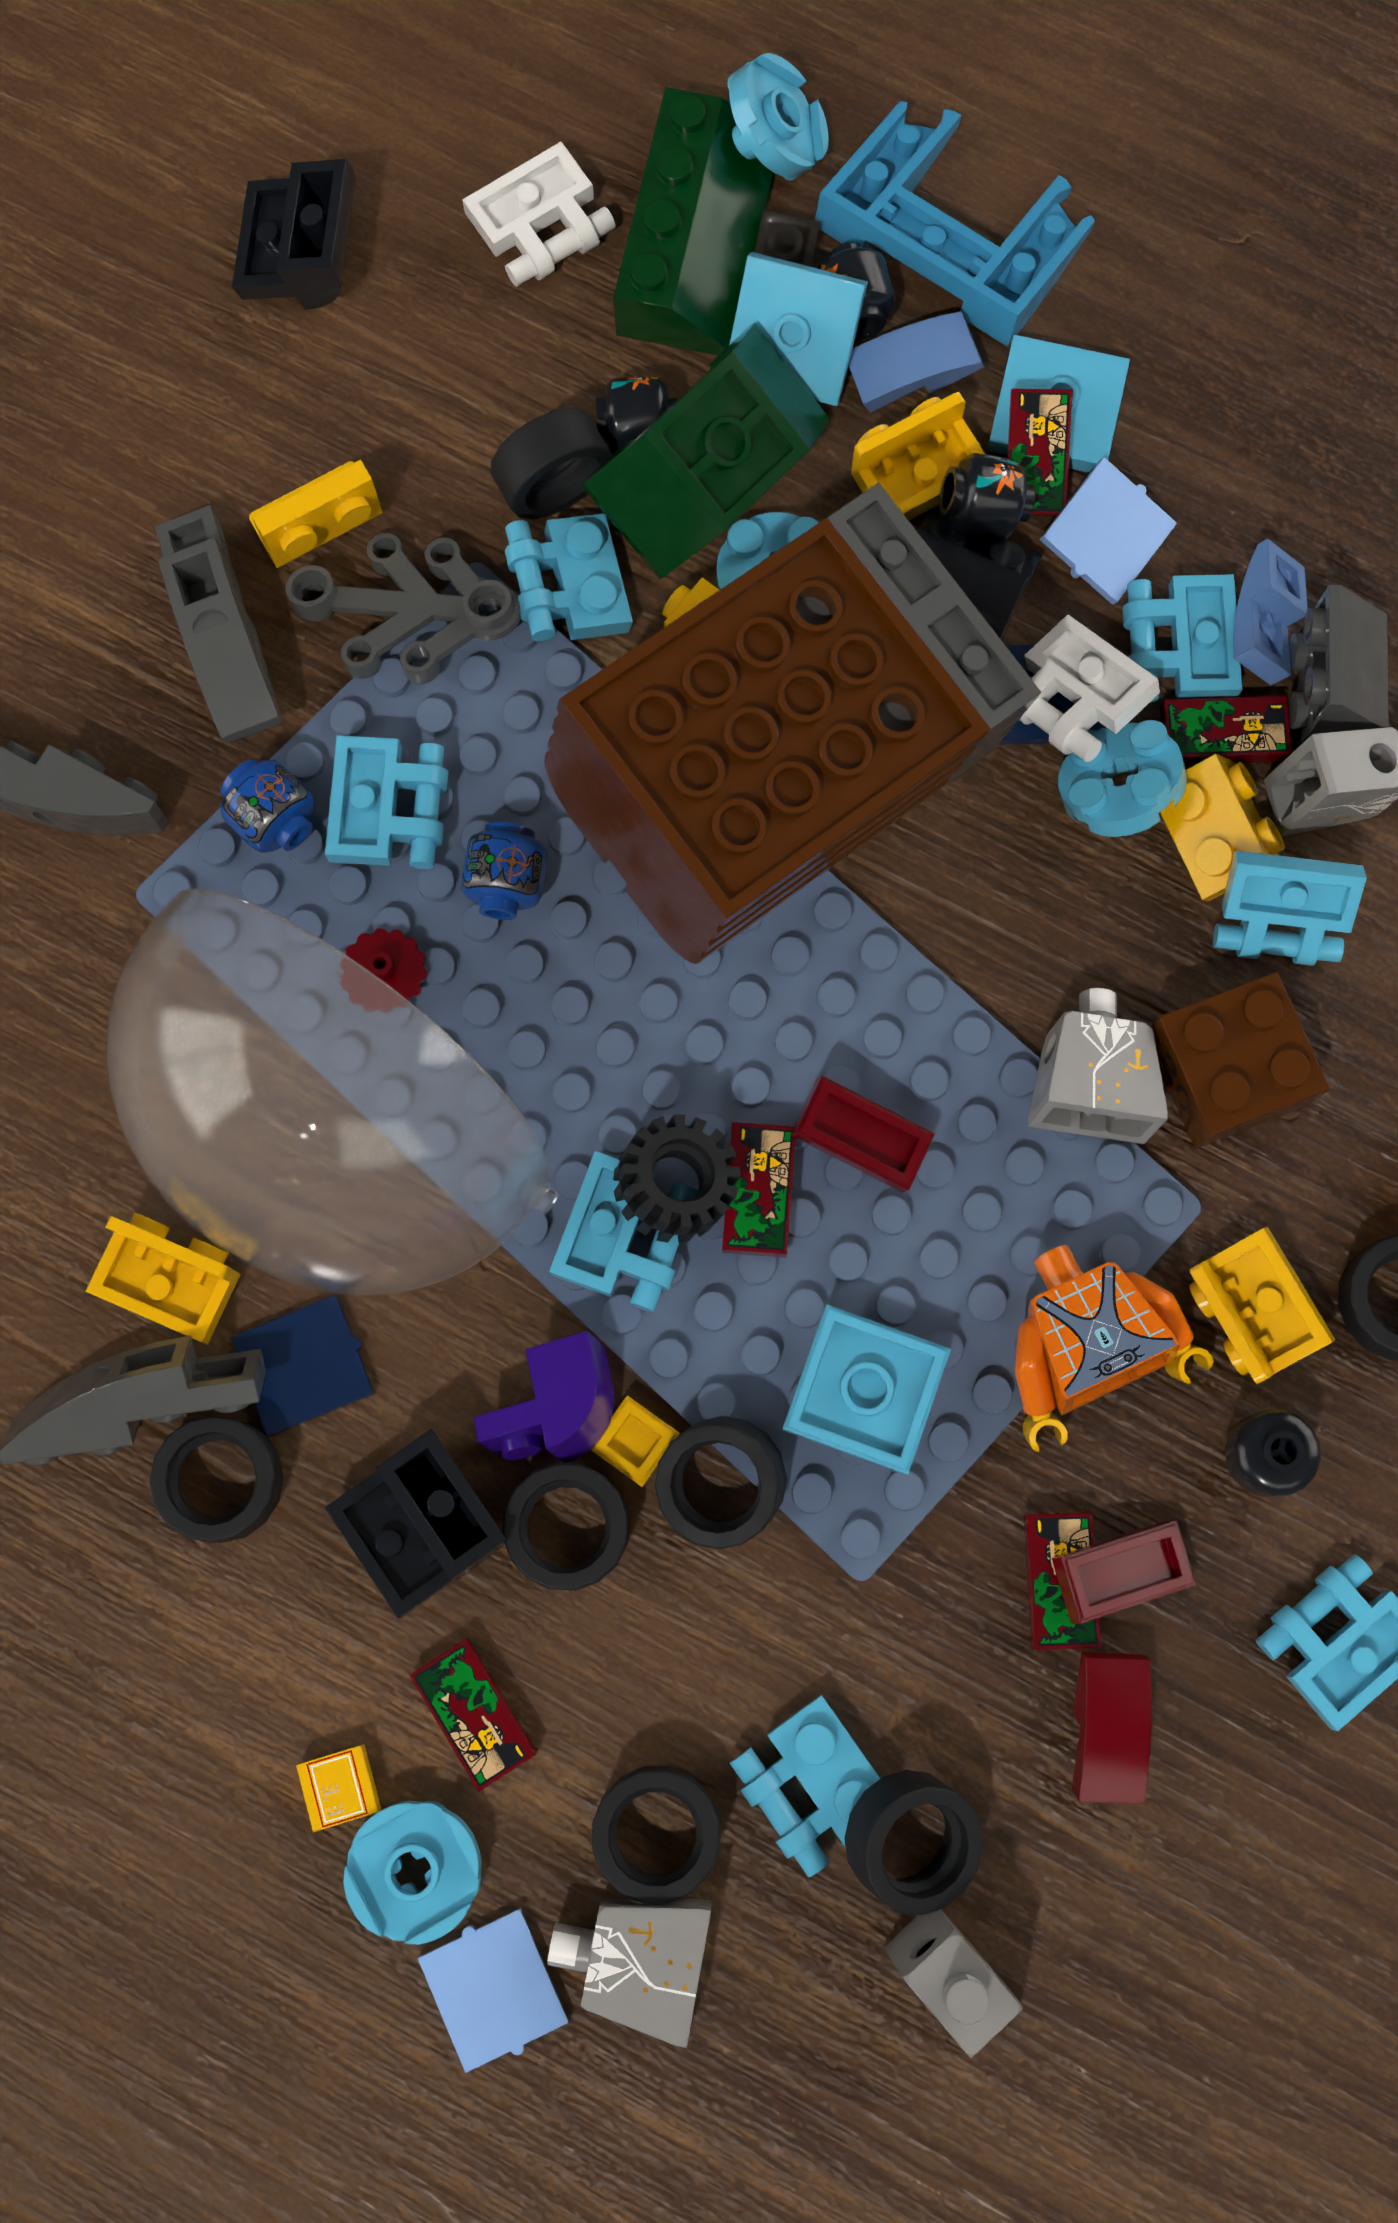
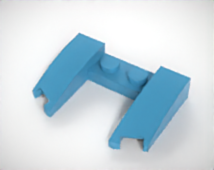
[814,101,1095,347]

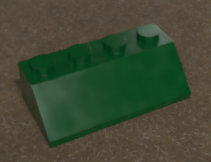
[613,87,774,356]

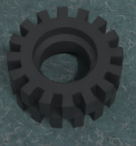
[613,1114,740,1243]

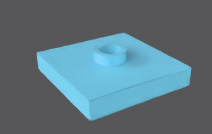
[729,252,868,406]
[987,335,1130,473]
[782,1304,951,1476]

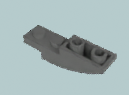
[155,505,283,745]
[0,741,169,835]
[0,1335,266,1465]

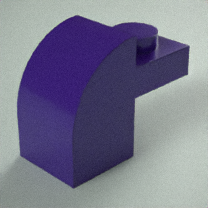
[473,1331,614,1463]

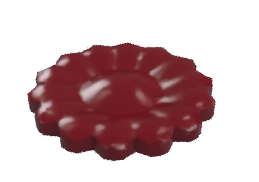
[340,928,427,1014]

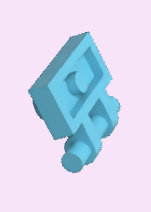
[505,513,633,641]
[1122,574,1242,702]
[325,735,448,870]
[1213,851,1367,966]
[549,1151,698,1312]
[1255,1554,1398,1731]
[730,1694,880,1878]

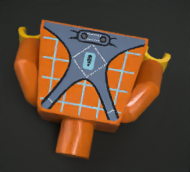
[1014,1245,1214,1452]

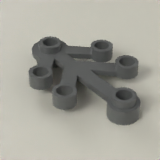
[285,533,521,684]

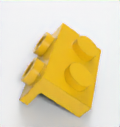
[851,392,986,521]
[249,459,383,568]
[1160,754,1285,901]
[85,1212,241,1345]
[1189,1226,1336,1384]

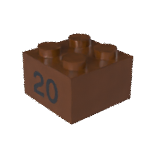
[1151,972,1330,1149]

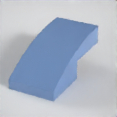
[849,311,984,413]
[1233,538,1308,685]

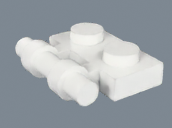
[462,142,616,287]
[1019,615,1160,762]

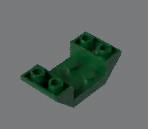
[580,323,830,579]

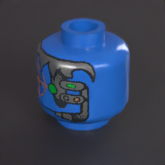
[220,759,314,853]
[461,822,548,920]

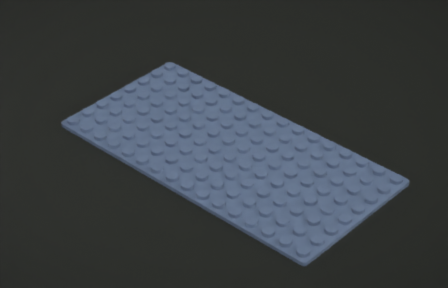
[136,562,1201,1581]

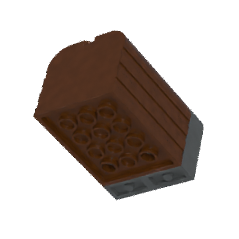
[544,482,1042,964]

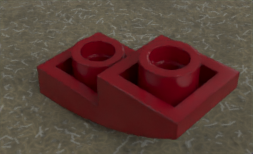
[1072,1652,1151,1804]

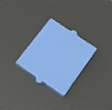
[1039,457,1177,605]
[418,1907,569,2073]

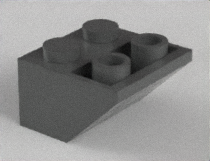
[1288,585,1389,747]

